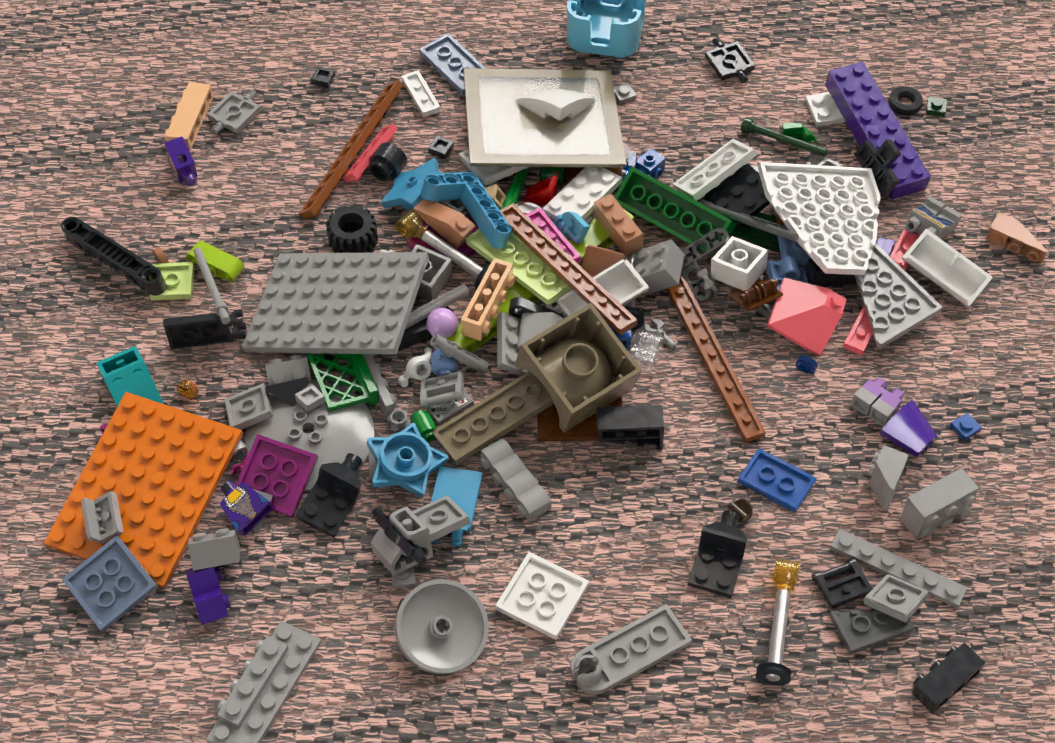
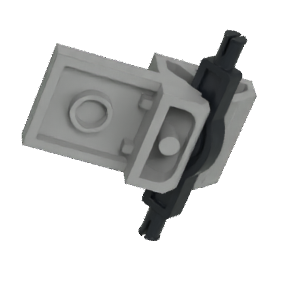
[371,495,470,575]

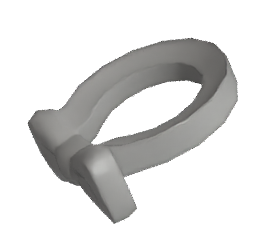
[697,269,719,293]

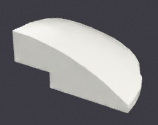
[516,89,595,121]

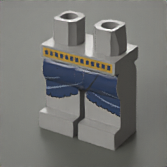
[905,196,962,240]

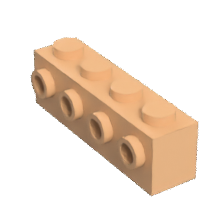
[461,258,515,341]

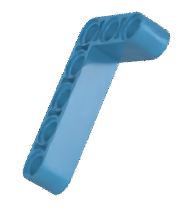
[421,172,511,249]

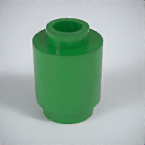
[410,410,437,443]

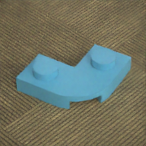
[553,211,590,243]

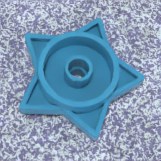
[380,158,442,209]
[366,423,448,498]

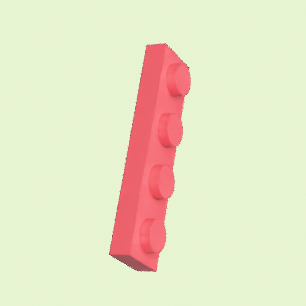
[342,123,398,183]

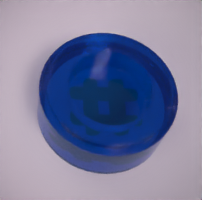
[796,356,818,374]

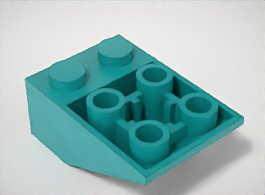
[96,346,164,407]

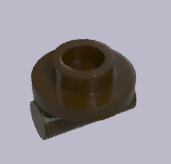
[727,499,753,522]

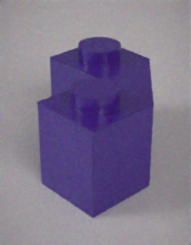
[185,567,231,625]

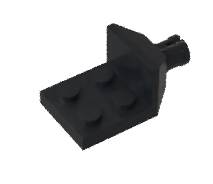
[295,453,363,538]
[687,510,747,598]

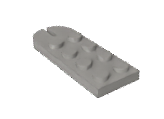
[571,604,692,695]

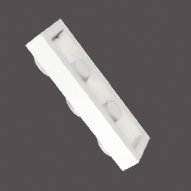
[401,70,441,118]

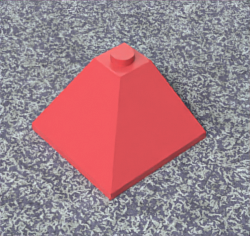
[767,278,847,356]

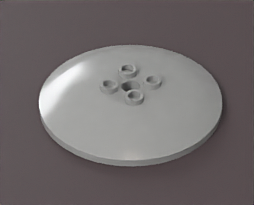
[245,381,375,492]

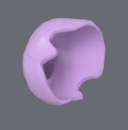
[426,308,459,339]

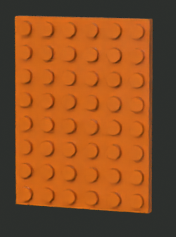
[44,392,243,588]

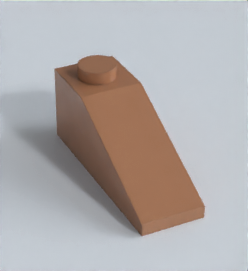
[413,199,476,249]

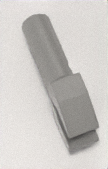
[645,319,677,350]

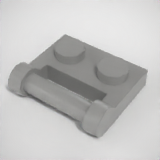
[420,371,465,410]

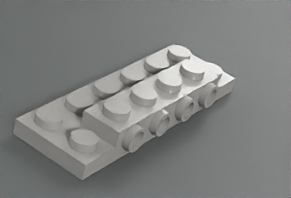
[206,621,322,743]

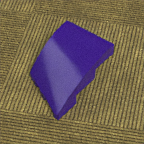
[880,400,938,457]

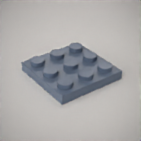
[62,535,158,632]

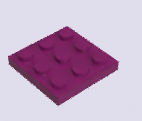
[235,434,319,518]

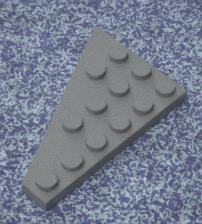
[855,243,943,349]

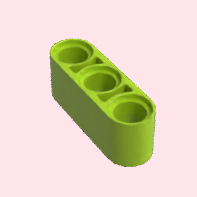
[186,241,245,283]

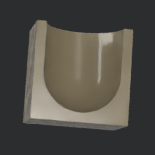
[514,303,642,432]

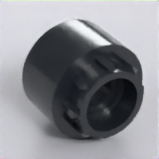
[369,142,407,182]

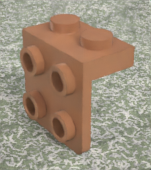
[582,245,625,278]

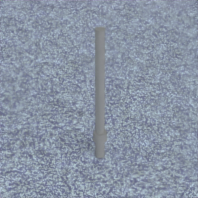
[194,248,230,324]

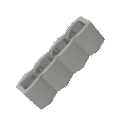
[480,438,551,521]

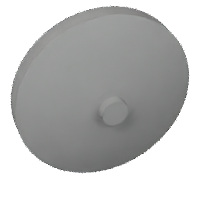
[395,579,489,675]

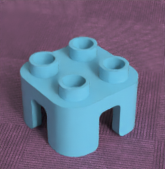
[567,0,646,58]

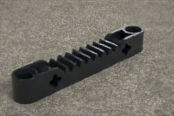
[61,217,167,296]

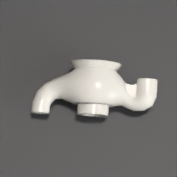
[398,347,433,387]

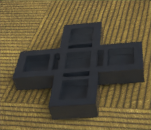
[854,139,901,196]

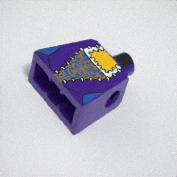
[164,136,197,186]
[220,481,275,536]

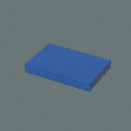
[737,448,817,513]

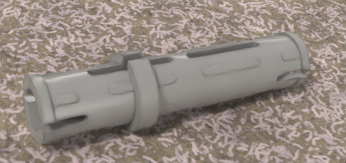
[430,334,489,374]

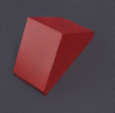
[523,175,558,207]

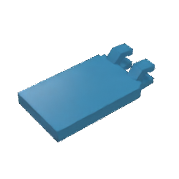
[431,466,483,547]

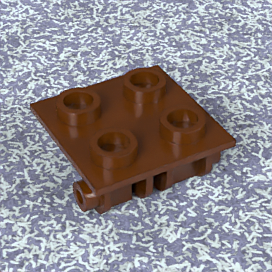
[726,278,783,311]

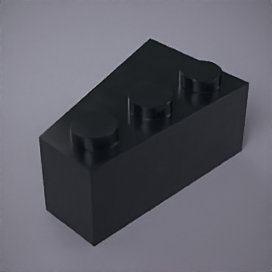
[597,404,664,449]

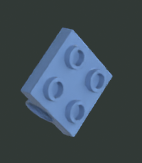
[767,256,808,290]

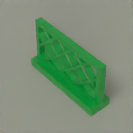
[305,353,378,412]

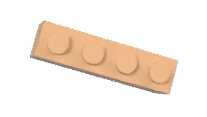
[165,82,213,151]

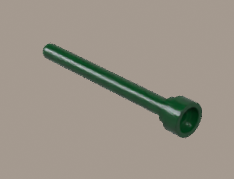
[741,117,828,156]

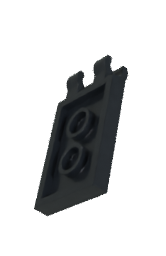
[163,309,247,349]

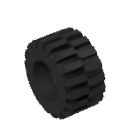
[326,205,378,253]

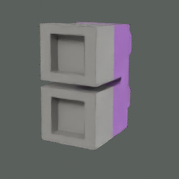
[851,377,904,427]

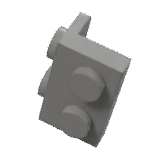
[265,355,312,386]
[81,491,124,544]

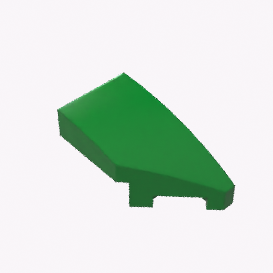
[781,123,818,143]

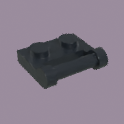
[812,558,873,609]

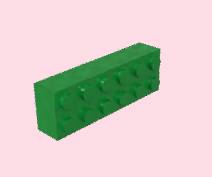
[614,166,737,257]

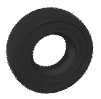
[888,86,923,116]

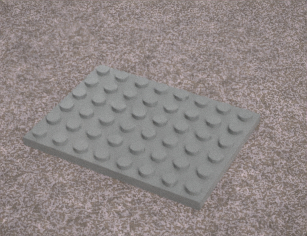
[242,252,429,354]

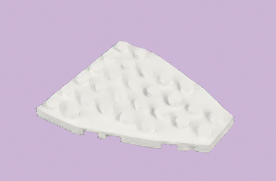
[758,162,880,275]

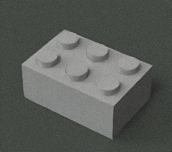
[900,468,979,539]

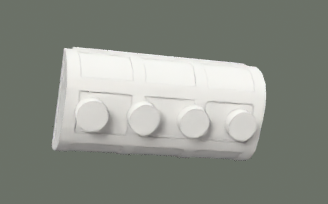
[902,229,993,308]
[557,259,649,318]

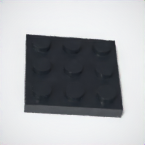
[701,164,770,232]

